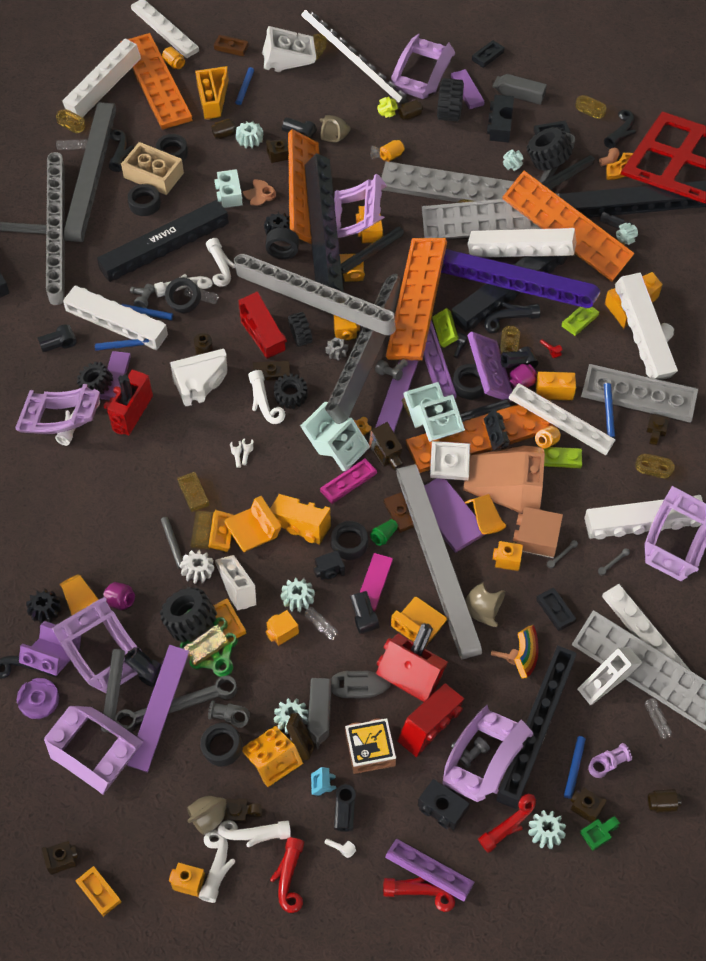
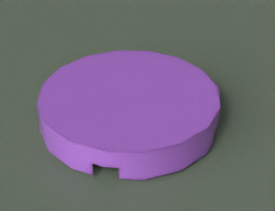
[16,678,60,719]

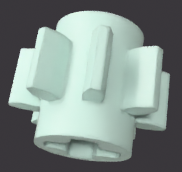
[503,150,524,171]
[616,223,638,245]

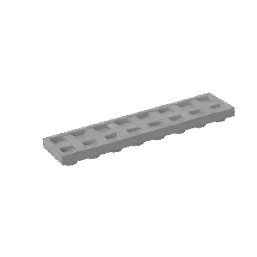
[381,161,515,203]
[422,193,560,240]
[572,610,706,730]

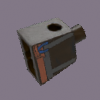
[368,422,404,470]

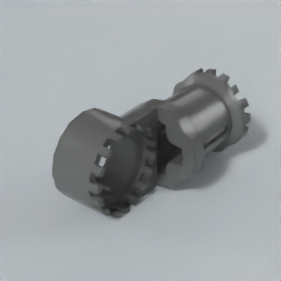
[208,700,250,728]

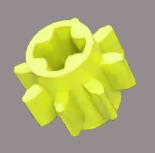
[378,97,398,118]

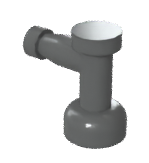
[130,284,155,308]
[375,359,408,381]
[451,737,490,768]

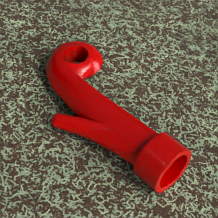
[478,794,536,853]
[270,837,304,913]
[383,877,455,912]

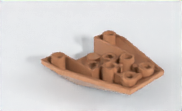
[464,446,545,513]

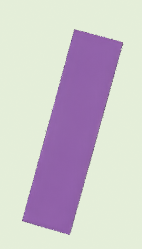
[385,839,475,901]

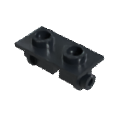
[483,409,510,451]

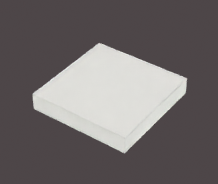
[430,441,470,480]

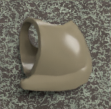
[319,115,351,142]
[465,582,505,627]
[187,796,227,835]

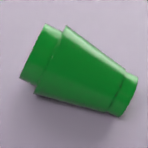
[370,519,398,546]

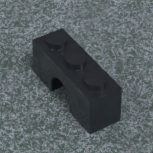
[487,94,514,143]

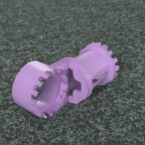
[588,743,632,778]

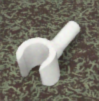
[242,439,253,465]
[230,441,242,468]
[325,839,356,858]

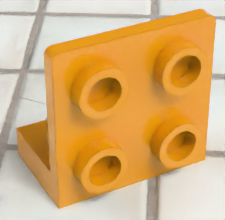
[224,496,282,552]
[391,597,447,646]
[242,726,303,787]

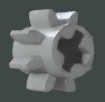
[326,337,348,361]

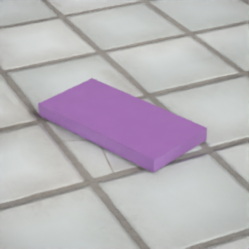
[467,331,513,402]
[424,478,486,553]

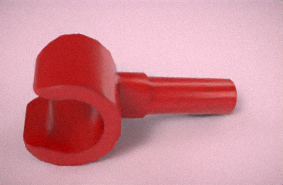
[540,339,562,358]

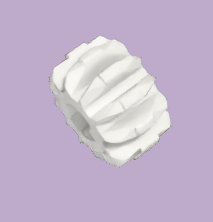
[180,549,214,584]

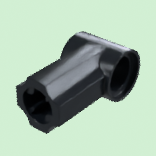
[282,117,317,139]
[37,324,77,352]
[500,346,539,368]
[350,591,380,634]
[124,647,162,687]
[334,784,356,832]

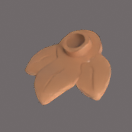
[243,180,276,206]

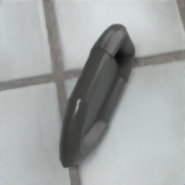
[331,671,391,699]

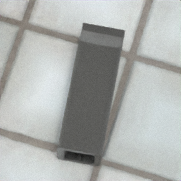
[492,74,547,105]
[308,678,332,749]

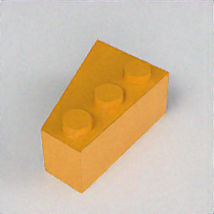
[196,66,229,119]
[605,272,662,329]
[270,494,331,545]

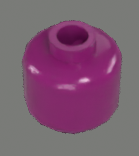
[509,364,537,389]
[104,582,135,610]

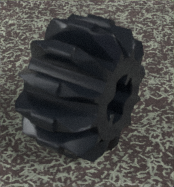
[264,212,290,235]
[26,589,61,624]

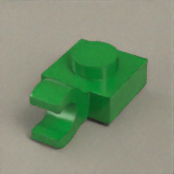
[580,816,620,851]

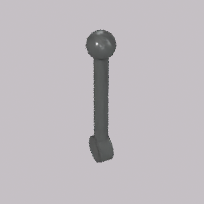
[547,540,578,569]
[598,548,630,576]

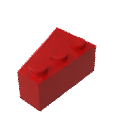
[238,291,287,359]
[397,683,464,757]

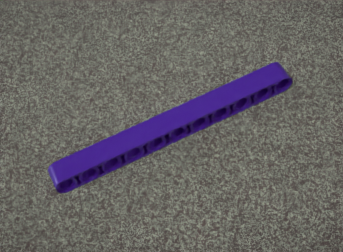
[441,249,600,308]

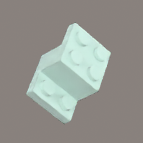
[403,382,465,442]
[300,402,370,471]

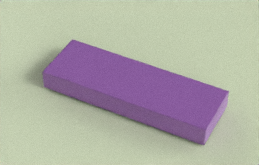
[451,69,484,109]
[100,351,131,400]

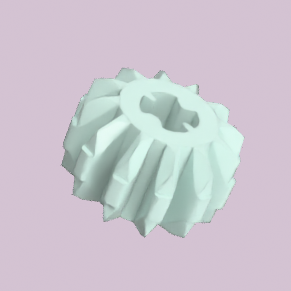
[236,121,263,149]
[281,577,315,612]
[274,698,309,734]
[528,810,566,849]

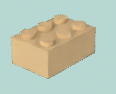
[121,142,184,195]

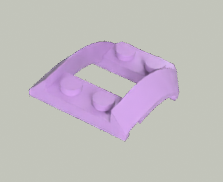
[391,34,455,99]
[334,174,387,238]
[16,384,100,434]
[645,486,706,581]
[52,597,141,693]
[443,705,533,802]
[44,706,143,795]

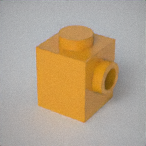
[334,315,360,340]
[492,541,523,571]
[266,610,299,646]
[169,863,206,897]

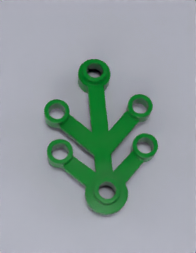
[180,609,238,677]

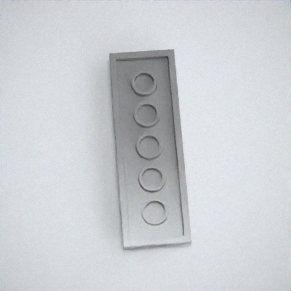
[581,364,698,423]

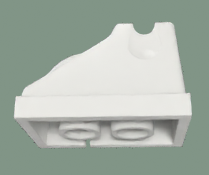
[262,26,316,72]
[170,349,227,406]

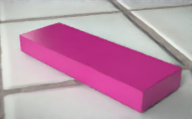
[320,458,377,504]
[360,553,393,611]

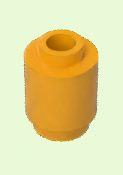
[162,47,185,69]
[380,140,405,162]
[535,426,561,449]

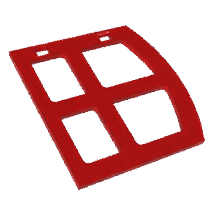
[620,112,706,204]

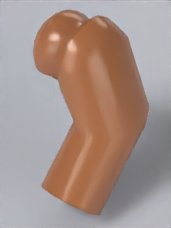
[599,148,620,166]

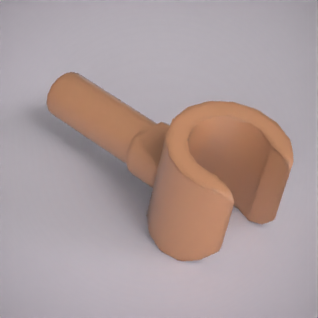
[491,649,519,665]

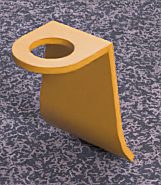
[340,254,365,282]
[465,494,506,534]
[60,575,99,615]

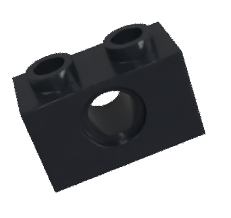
[418,779,469,831]

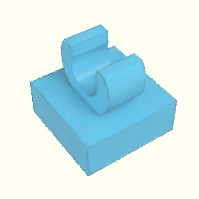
[311,767,336,796]

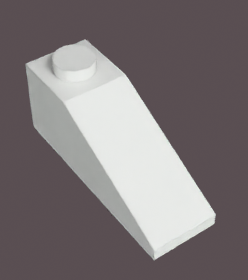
[215,555,256,610]
[578,647,643,705]

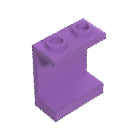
[19,621,81,676]

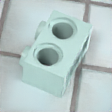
[214,169,243,208]

